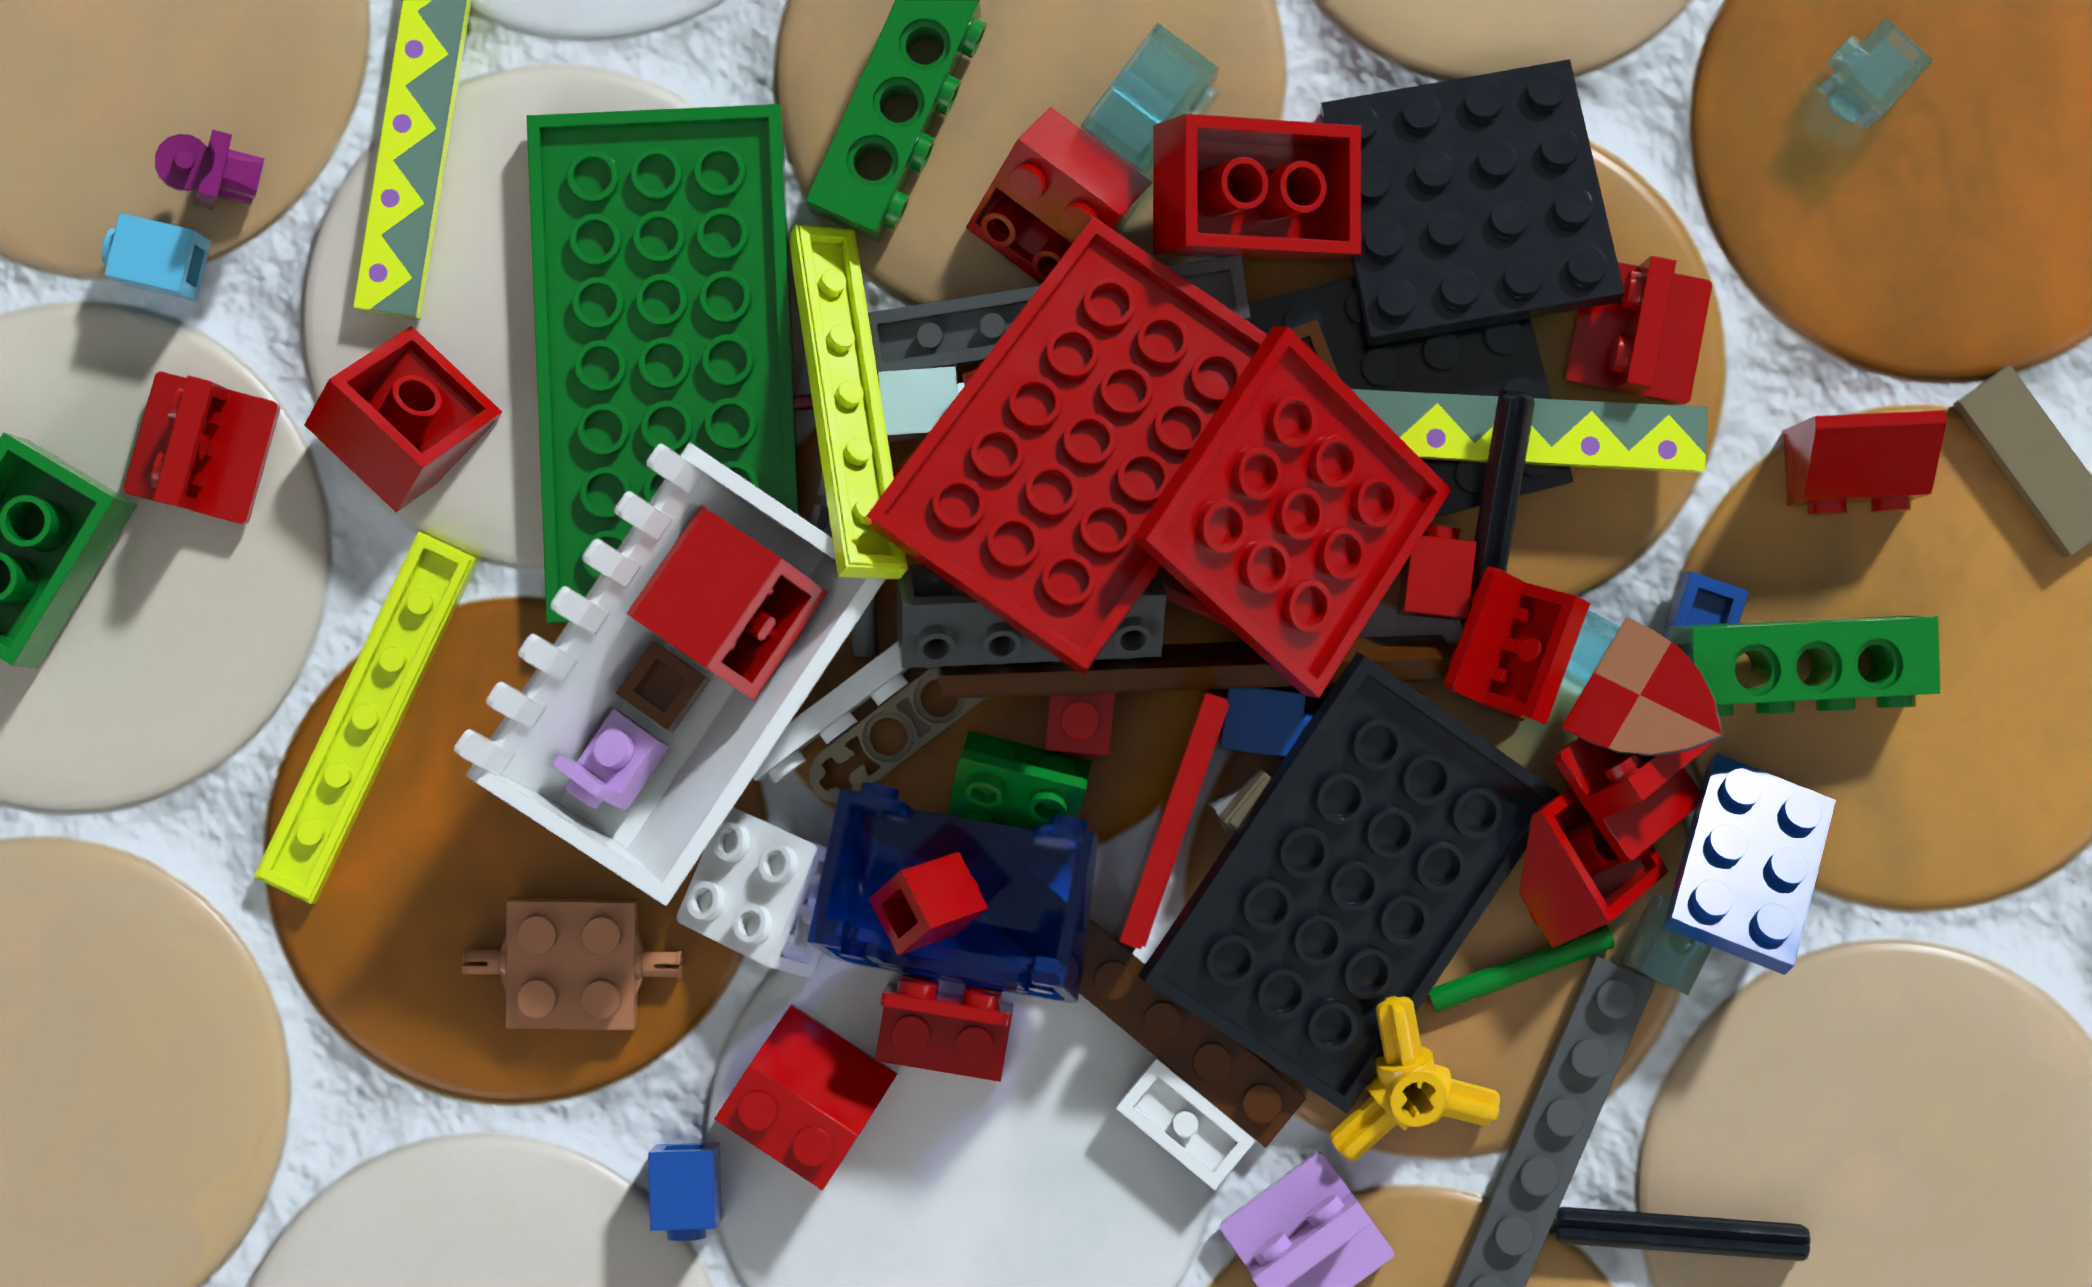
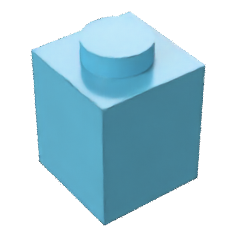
[102,213,211,302]

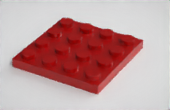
[1132,327,1452,698]

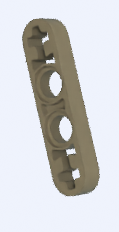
[809,668,988,804]

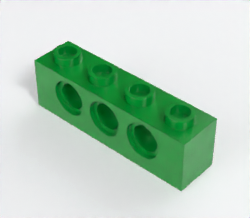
[805,0,987,242]
[1669,615,1940,717]

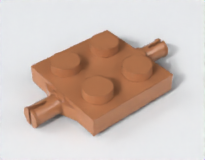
[462,898,683,1030]

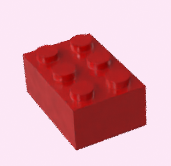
[1153,113,1361,263]

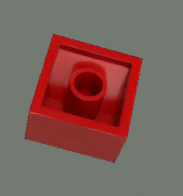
[304,326,502,513]
[1783,410,1947,516]
[714,1004,898,1191]

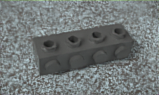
[896,565,1166,669]

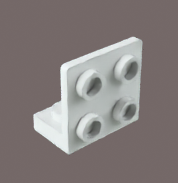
[676,807,860,978]

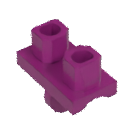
[155,129,264,210]

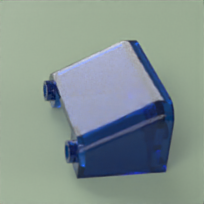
[807,783,1099,1003]

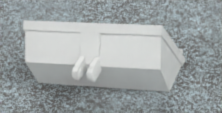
[454,442,885,906]

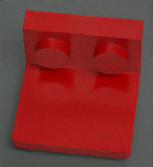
[875,974,1014,1082]

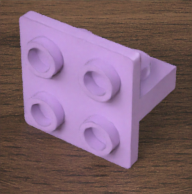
[1219,1152,1394,1287]

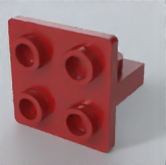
[1564,256,1712,405]
[124,372,280,525]
[1444,566,1590,725]
[1553,737,1715,863]

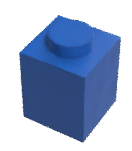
[1217,688,1315,757]
[648,1143,722,1241]

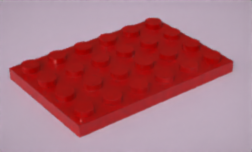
[865,216,1267,676]

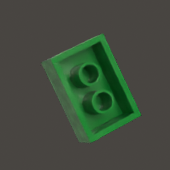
[0,432,137,668]

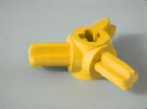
[1329,996,1500,1162]

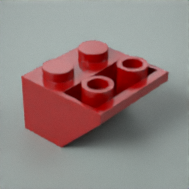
[965,107,1153,284]
[626,505,828,701]

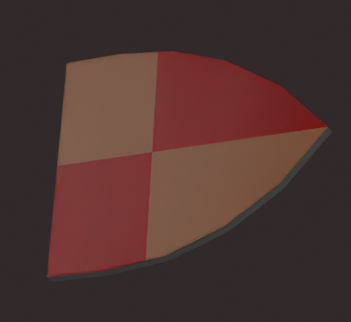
[1561,617,1724,756]

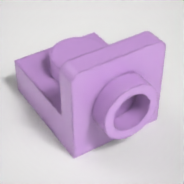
[552,708,670,811]

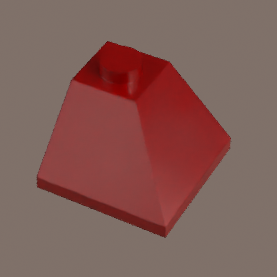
[1519,786,1669,948]

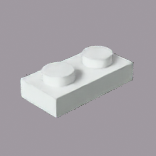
[1115,1057,1256,1190]

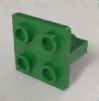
[943,730,1092,864]

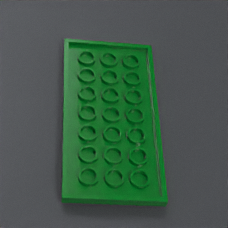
[526,104,800,624]

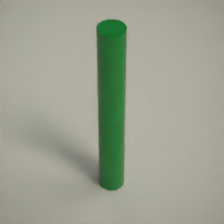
[1428,924,1615,1014]

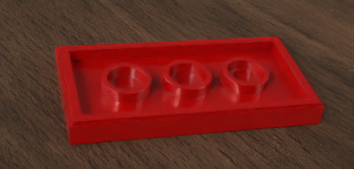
[1116,692,1229,949]

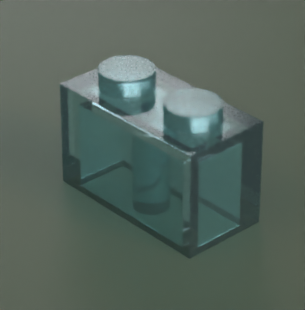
[1081,22,1220,176]

